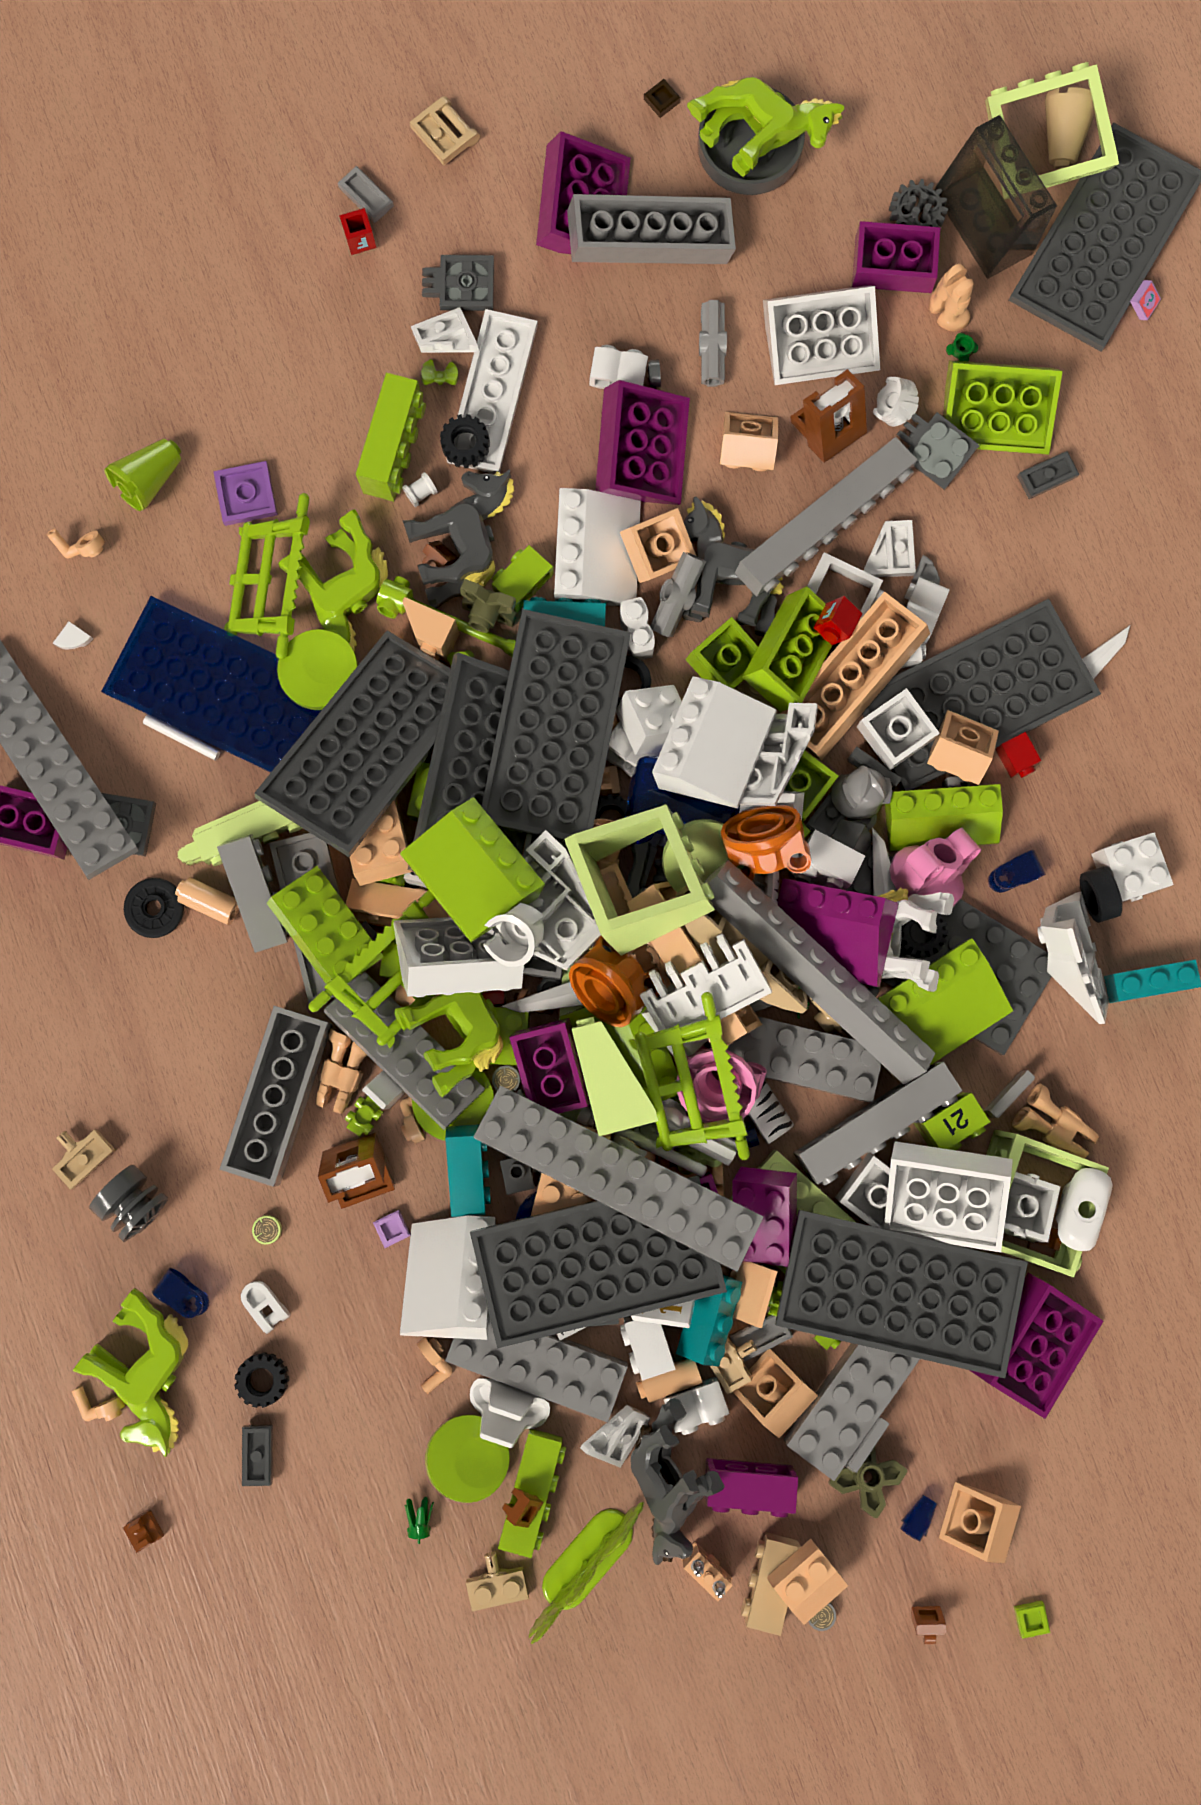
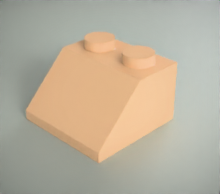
[720,412,778,471]
[620,508,696,583]
[402,597,460,663]
[927,710,999,785]
[729,1261,778,1328]
[733,1349,818,1438]
[939,1482,1021,1563]
[766,1539,848,1625]

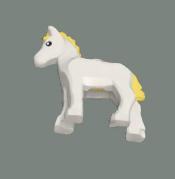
[878,887,954,992]

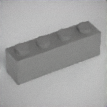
[217,834,289,953]

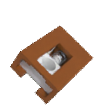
[790,369,867,463]
[318,1132,395,1209]

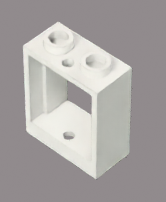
[808,552,884,621]

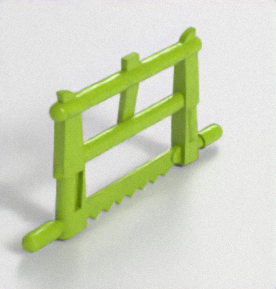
[223,493,310,659]
[308,890,436,1048]
[629,992,750,1160]

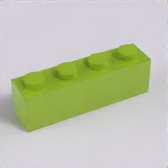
[498,1429,566,1558]

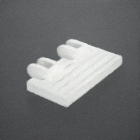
[640,934,772,1031]

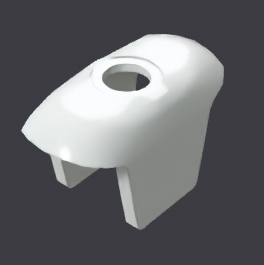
[1055,1168,1113,1251]
[470,1378,550,1448]

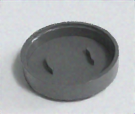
[698,88,805,195]

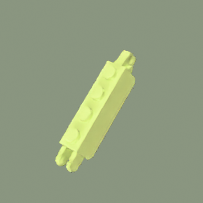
[177,801,302,866]

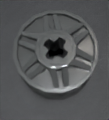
[89,1165,168,1242]

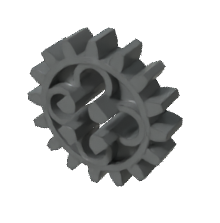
[888,179,948,227]

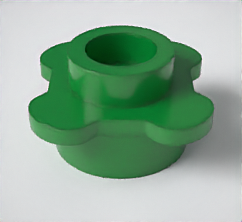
[946,333,978,362]

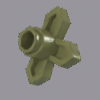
[460,579,516,633]
[828,1447,907,1518]

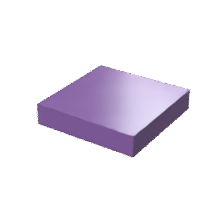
[213,461,278,526]

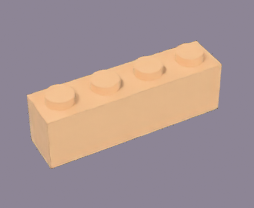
[346,878,450,927]

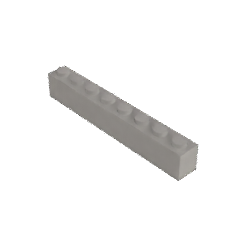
[735,437,918,597]

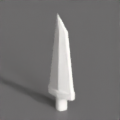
[1082,626,1130,679]
[872,827,897,897]
[503,982,584,1013]

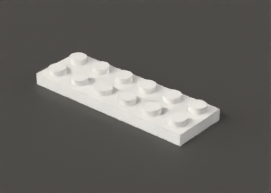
[446,309,538,474]

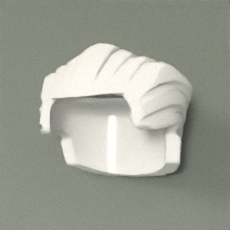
[873,377,919,427]

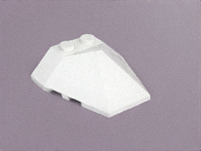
[740,703,818,806]
[487,830,601,971]
[1038,892,1109,1024]

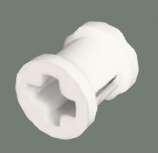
[402,472,438,508]

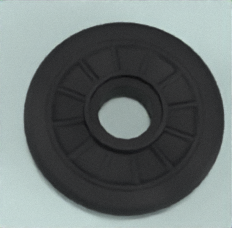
[123,878,184,938]

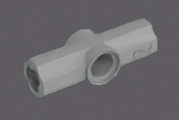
[699,300,727,387]
[650,552,706,637]

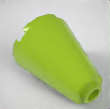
[104,439,181,511]

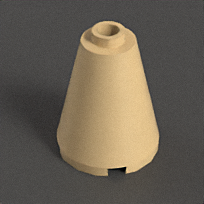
[1045,87,1095,170]

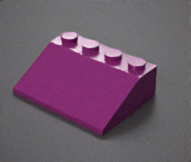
[536,131,631,254]
[595,380,690,505]
[778,878,899,987]
[969,1272,1104,1419]

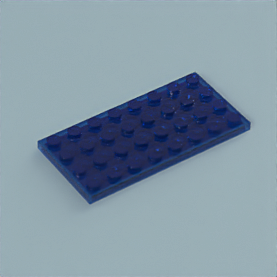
[101,596,322,773]

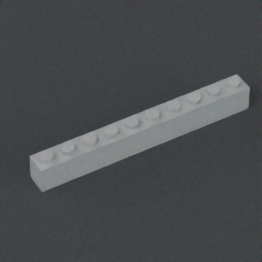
[704,860,935,1085]

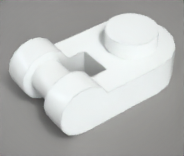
[241,1281,290,1334]

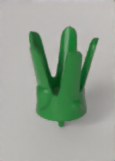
[404,1497,434,1544]

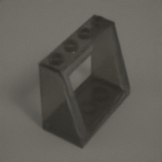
[934,115,1057,279]

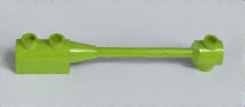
[376,576,516,657]

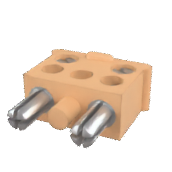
[680,1542,733,1601]

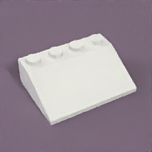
[763,285,880,385]
[554,488,641,606]
[652,676,777,809]
[394,917,524,997]
[884,1141,1013,1252]
[400,1216,496,1340]

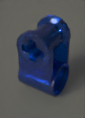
[988,849,1046,893]
[152,1268,209,1318]

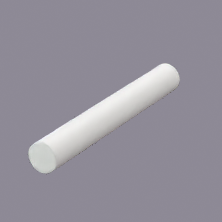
[143,714,221,761]

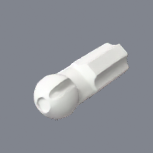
[664,1107,737,1166]

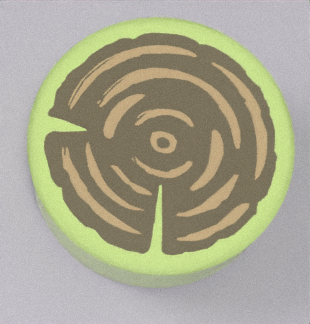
[252,1215,282,1244]

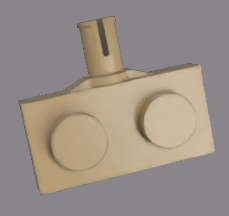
[52,1130,116,1190]
[710,1336,757,1394]
[466,1552,529,1611]

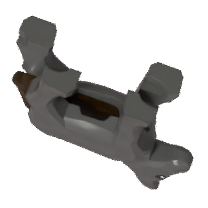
[630,1398,725,1565]

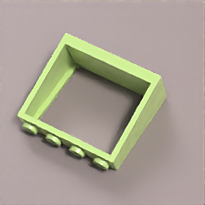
[985,62,1119,200]
[564,805,715,956]
[572,1017,658,1136]
[986,1129,1109,1277]

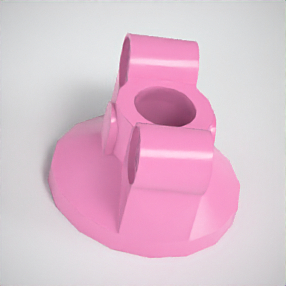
[889,828,981,911]
[677,1046,767,1123]

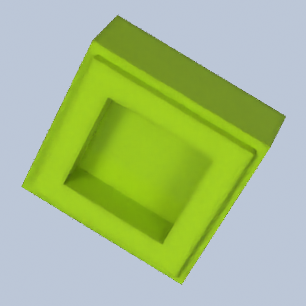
[1013,1600,1051,1639]

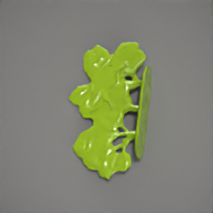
[529,1502,644,1644]

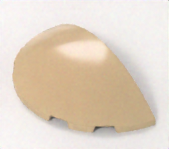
[675,885,808,1014]

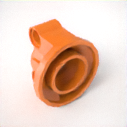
[721,805,811,881]
[569,936,665,1027]

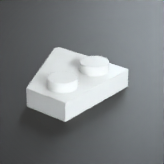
[411,307,479,353]
[863,520,916,578]
[580,1405,651,1468]

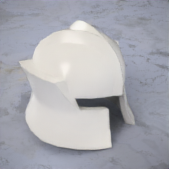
[483,903,544,967]

